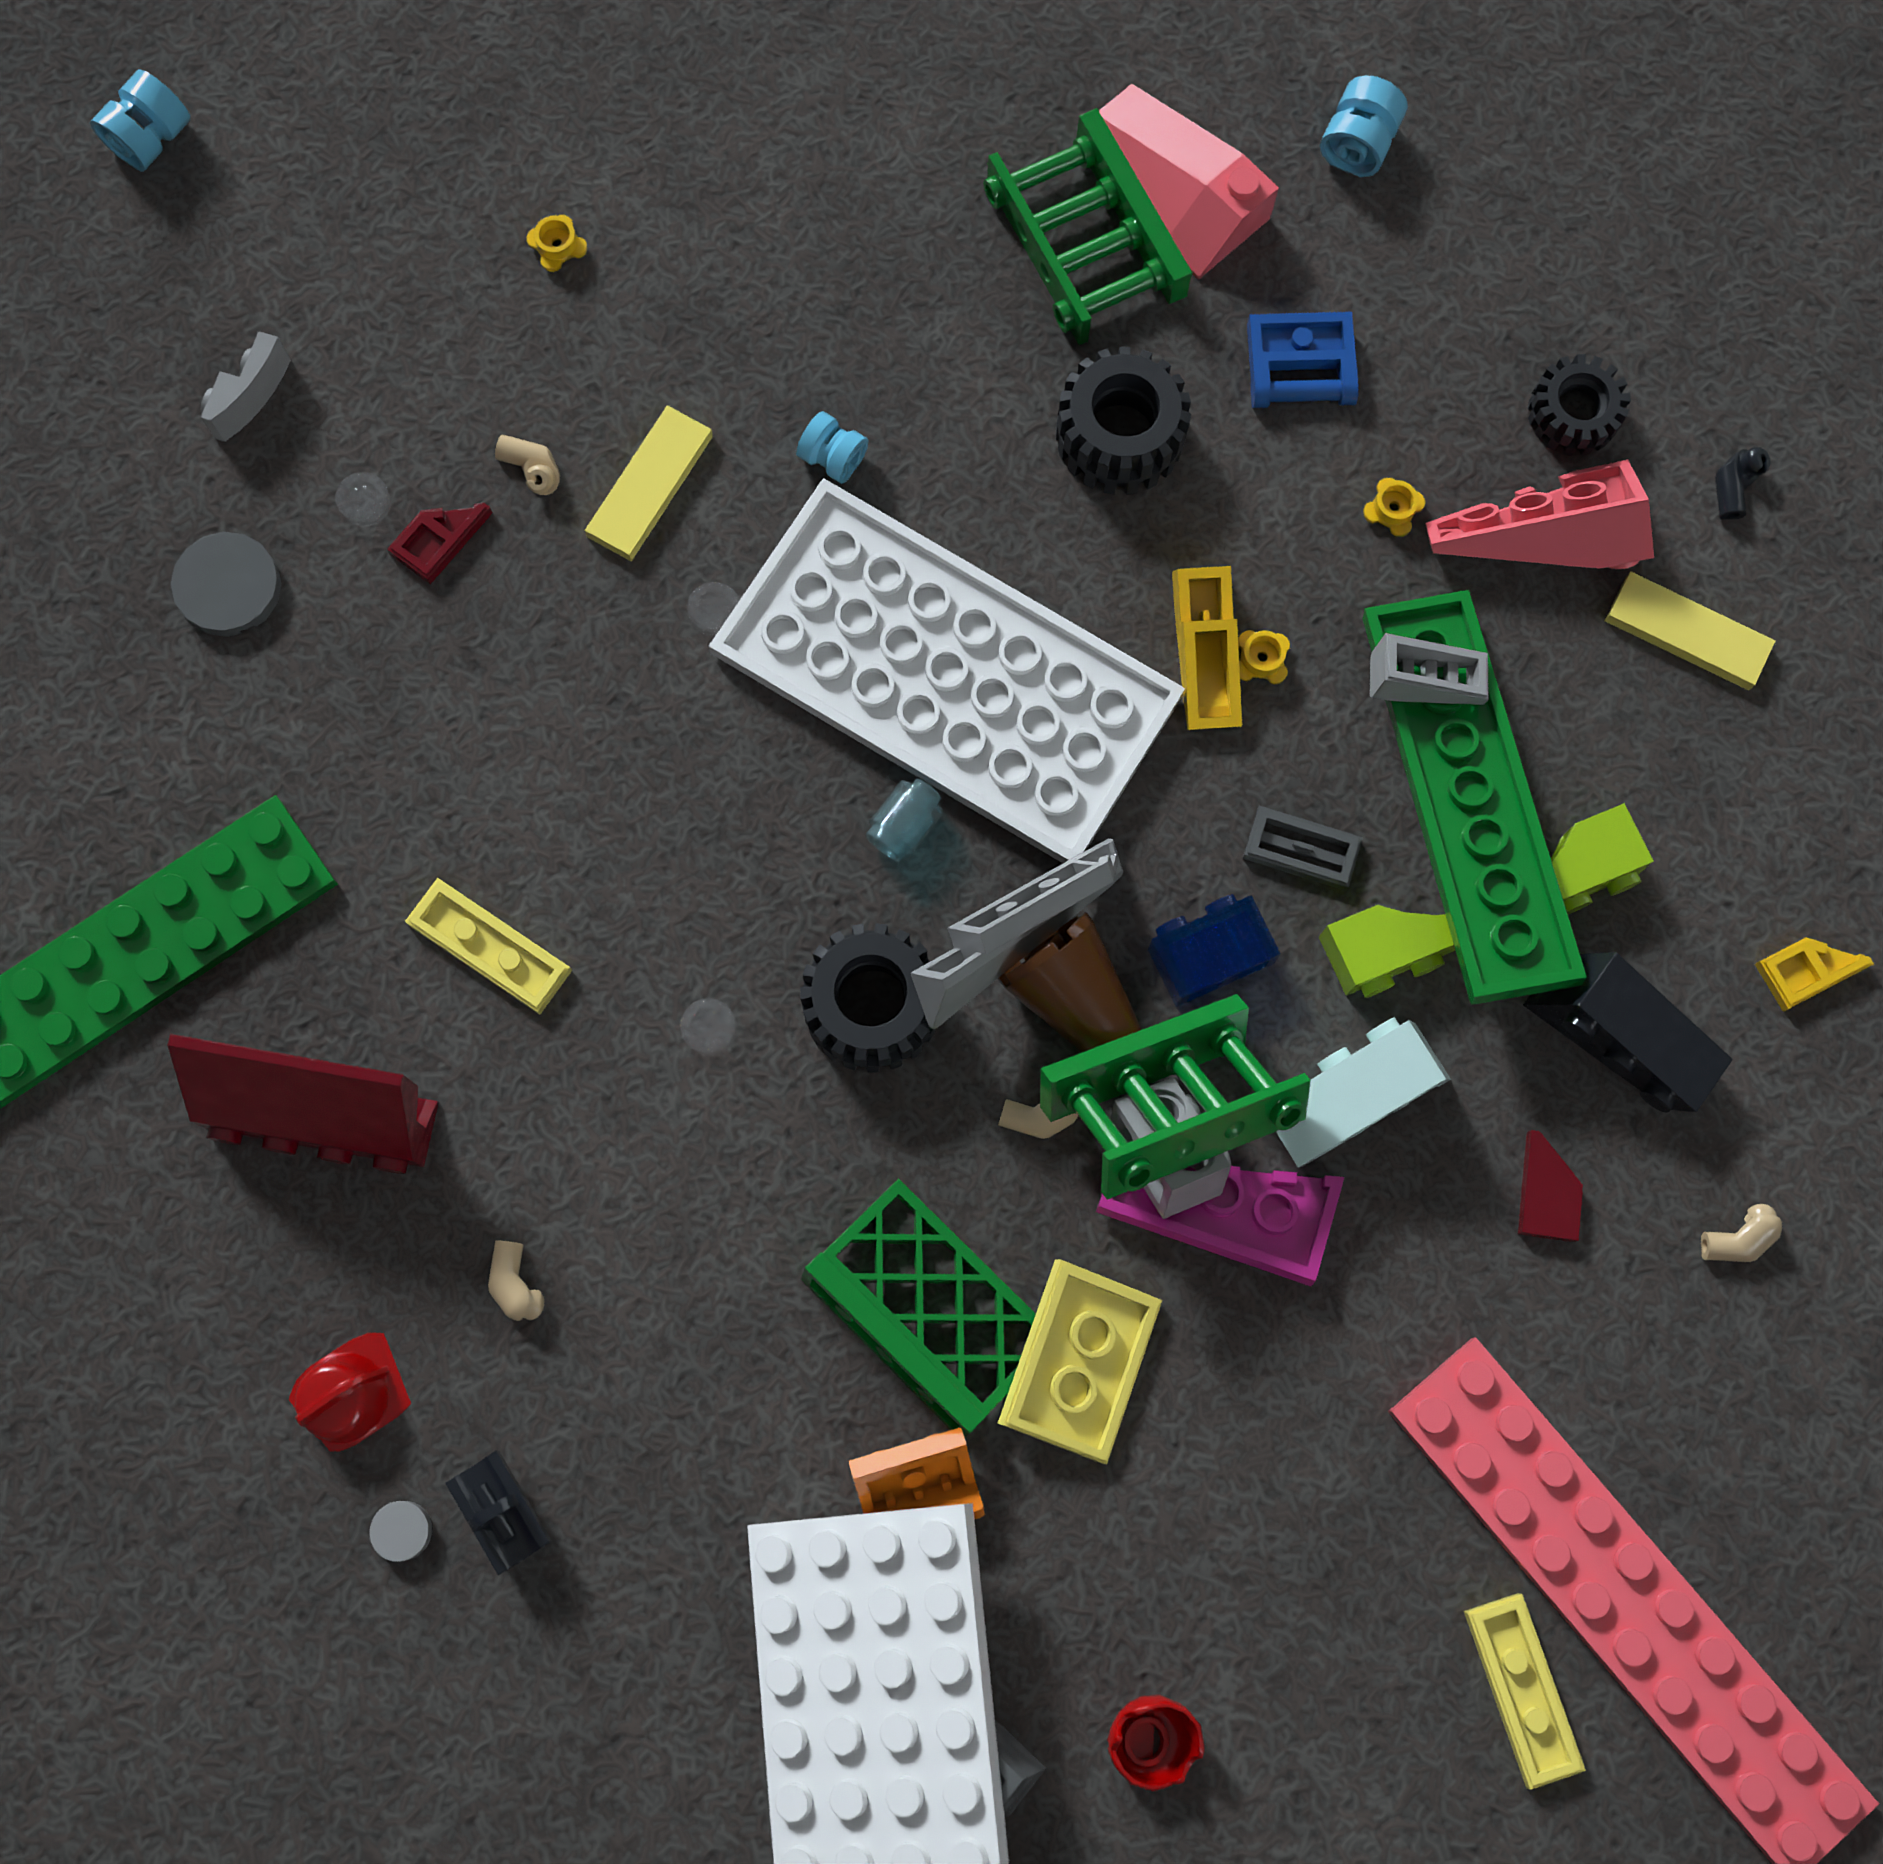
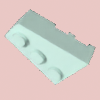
[1276,1017,1451,1168]

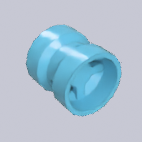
[796,411,869,484]

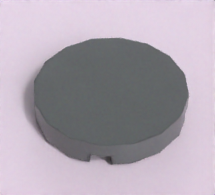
[170,532,282,637]

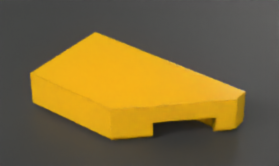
[1754,937,1874,1012]

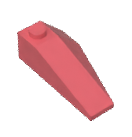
[1099,84,1279,280]
[1425,460,1654,569]

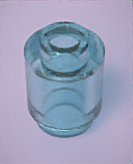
[865,779,944,862]

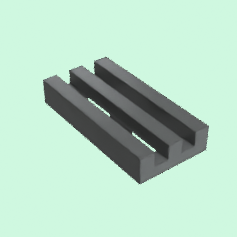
[1242,805,1363,891]

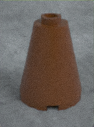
[998,912,1142,1053]

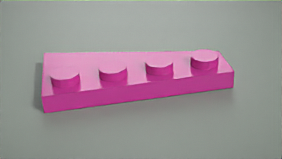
[1096,1166,1345,1286]

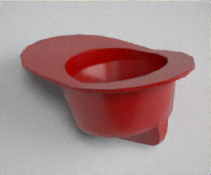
[289,1333,412,1452]

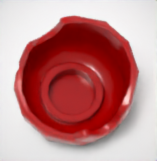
[1107,1695,1205,1791]

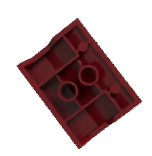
[167,1034,439,1174]

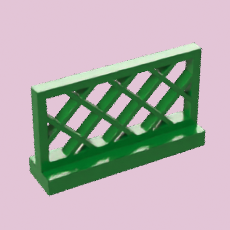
[801,1179,1036,1438]

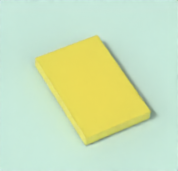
[997,1260,1163,1465]

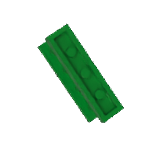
[983,108,1192,345]
[1040,994,1311,1200]

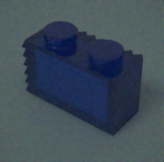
[1148,894,1281,1007]

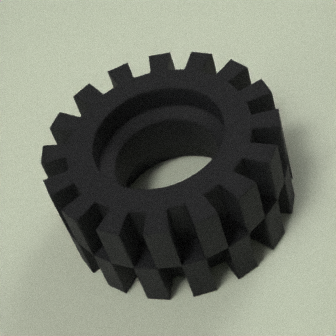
[1528,354,1631,456]

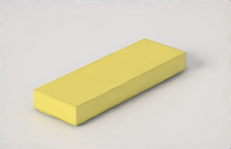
[585,405,713,562]
[1605,571,1775,690]
[405,878,572,1015]
[1464,1593,1586,1790]

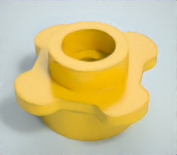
[527,215,587,272]
[1363,478,1425,537]
[1238,630,1290,684]

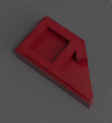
[387,503,493,584]
[1518,1130,1583,1242]

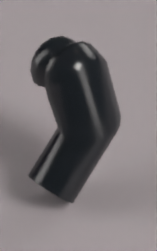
[1715,447,1771,520]

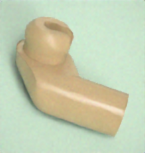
[495,434,560,495]
[998,1099,1079,1139]
[1701,1204,1782,1262]
[488,1241,544,1321]

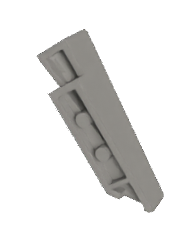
[910,838,1123,1029]

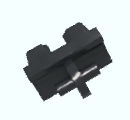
[445,1450,552,1575]

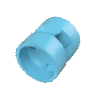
[90,69,191,172]
[1320,75,1408,177]

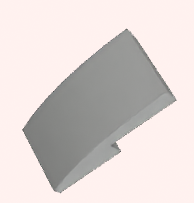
[201,331,291,442]

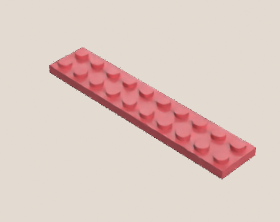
[1388,1337,1879,1864]

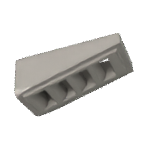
[1370,633,1488,705]

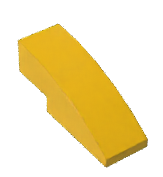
[1172,566,1242,730]

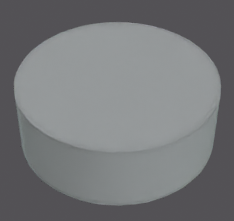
[370,1501,432,1561]

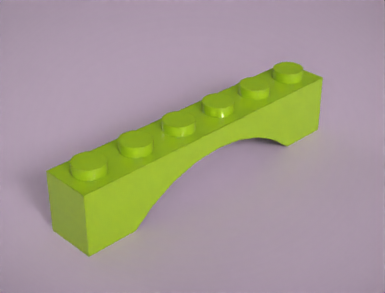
[1319,803,1654,998]

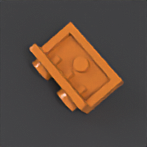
[849,1427,985,1520]

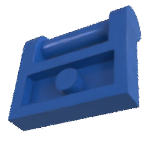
[1247,312,1358,408]

